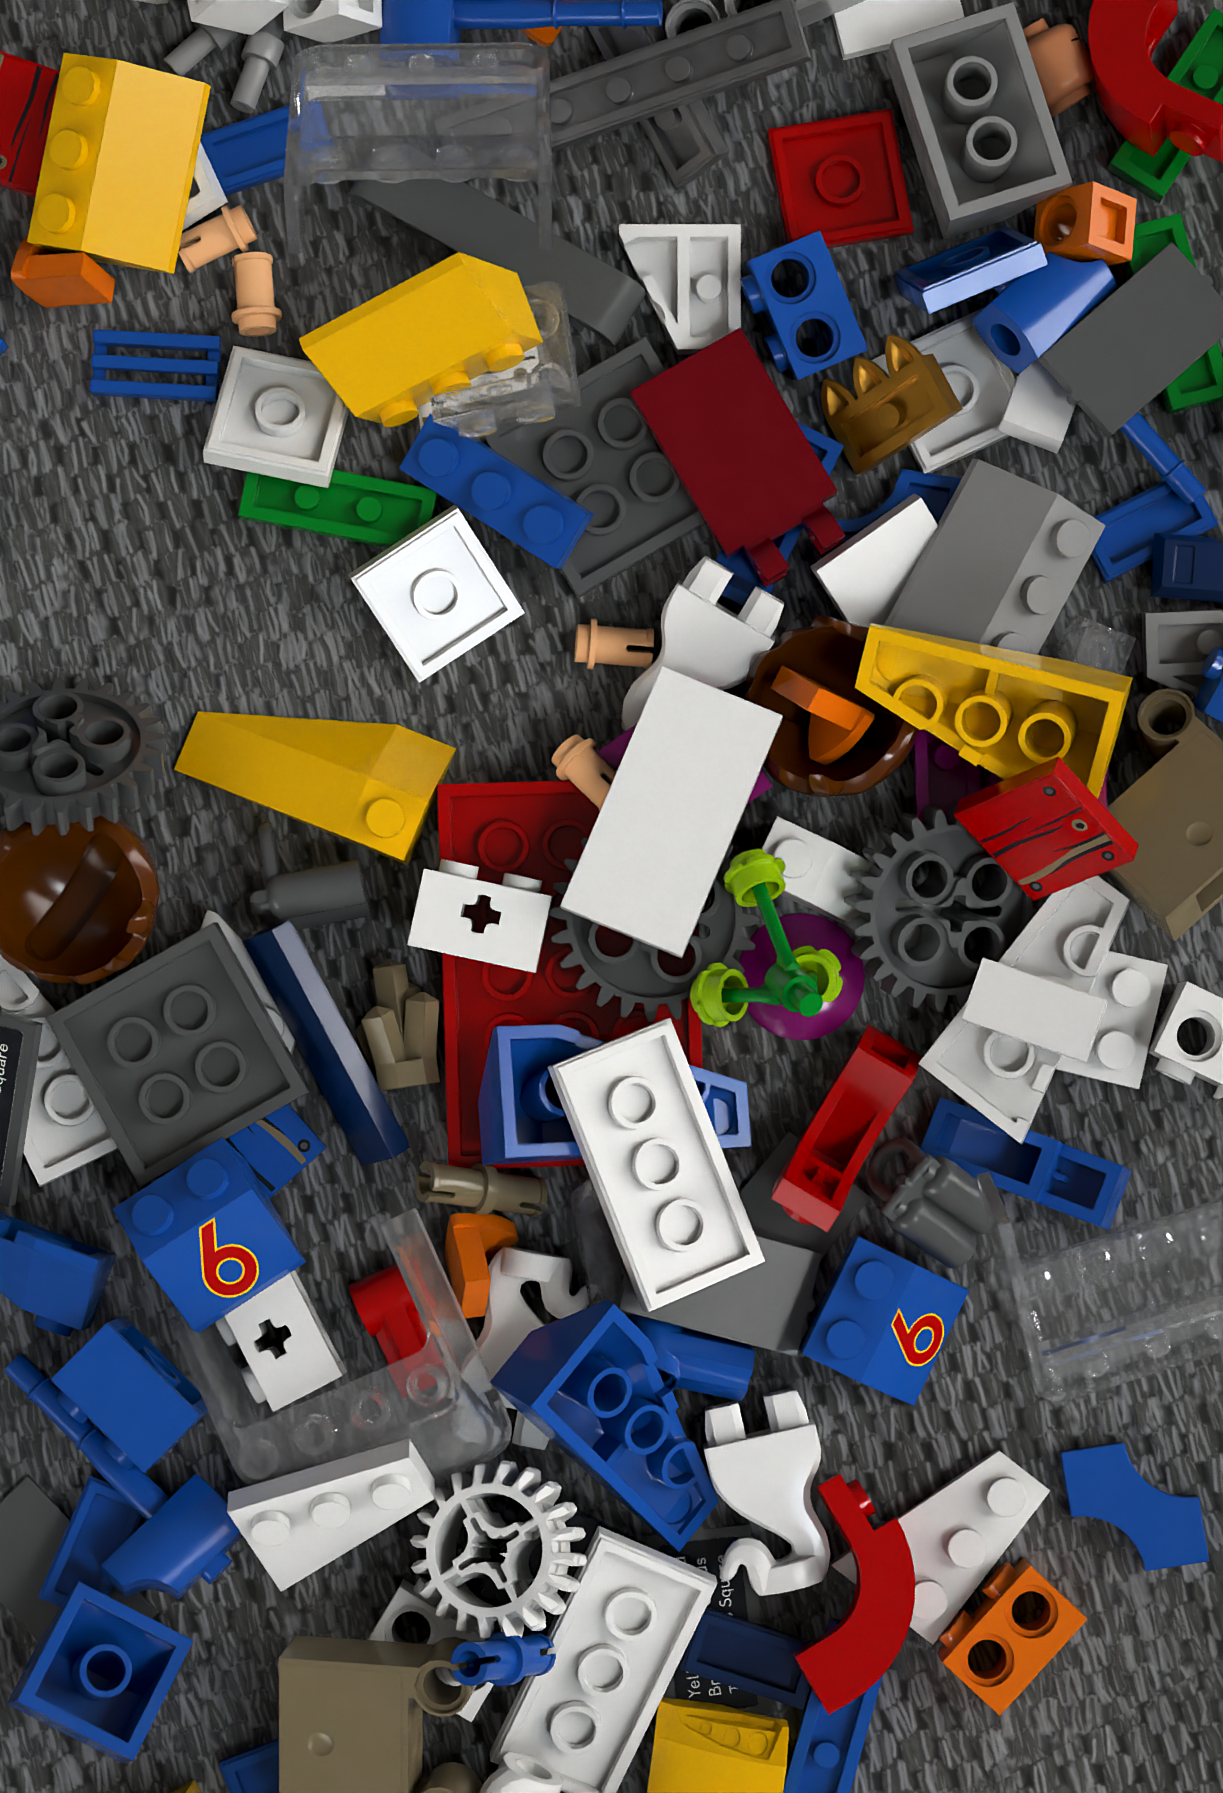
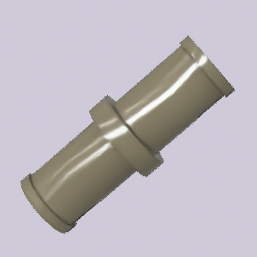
[415,1161,548,1217]

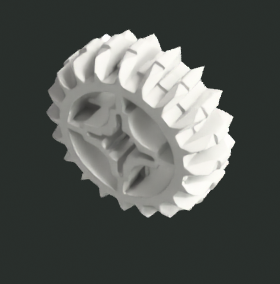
[410,1461,587,1640]

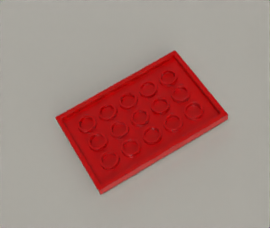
[437,780,703,1168]

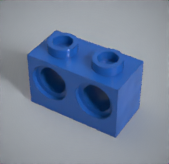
[739,230,868,380]

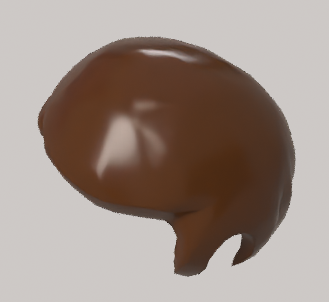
[744,616,918,798]
[0,816,160,984]

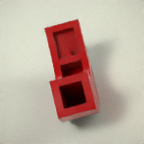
[1088,0,1223,163]
[771,1024,923,1233]
[792,1474,915,1715]

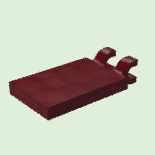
[630,328,845,589]

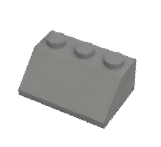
[886,2,1073,239]
[884,459,1106,655]

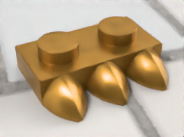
[821,334,963,475]

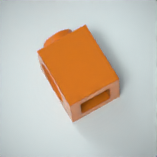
[1034,181,1137,266]

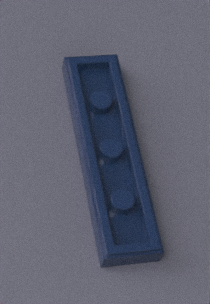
[242,920,410,1166]

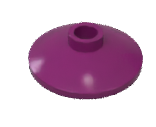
[739,913,864,1040]

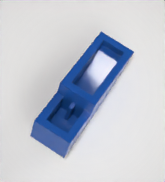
[920,1097,1132,1231]

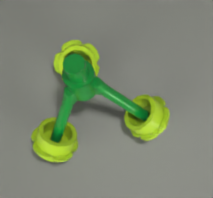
[690,849,843,1027]

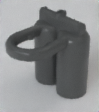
[250,821,372,930]
[867,1138,1005,1268]

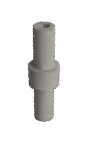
[230,11,285,113]
[162,22,238,77]

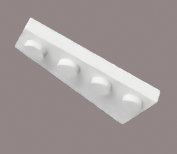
[918,875,1130,1145]
[0,955,118,1187]

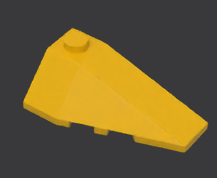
[855,623,1133,799]
[174,711,456,865]

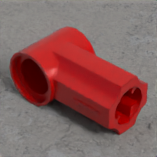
[348,1258,454,1398]

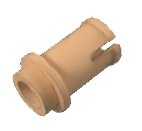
[178,204,258,273]
[231,252,282,337]
[574,619,654,670]
[551,734,617,811]

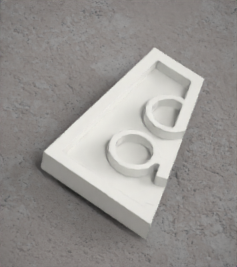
[830,1449,1050,1645]

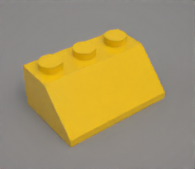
[27,53,211,274]
[299,252,543,427]

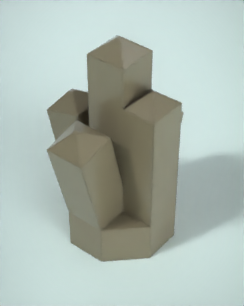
[354,958,440,1091]

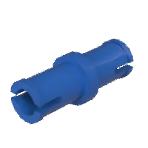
[451,1632,556,1686]

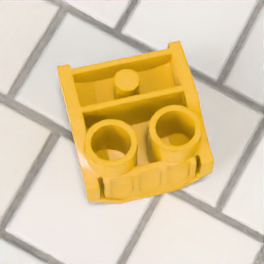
[647,1697,789,1793]

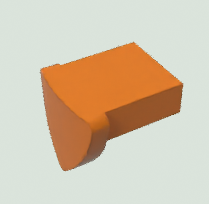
[11,235,116,308]
[770,665,875,766]
[444,1213,519,1319]

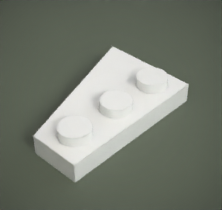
[227,1438,435,1592]

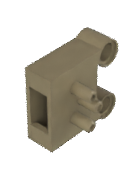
[1104,688,1223,942]
[279,1635,482,1793]

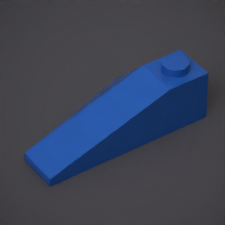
[478,1024,752,1165]
[0,1213,117,1337]
[490,1300,719,1552]

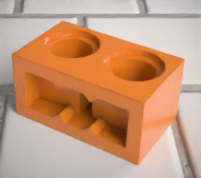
[937,1558,1087,1716]

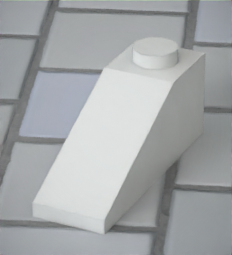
[762,816,945,950]

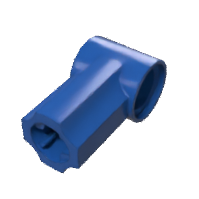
[629,1314,755,1401]

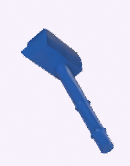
[379,0,663,69]
[972,252,1206,506]
[4,1354,243,1600]

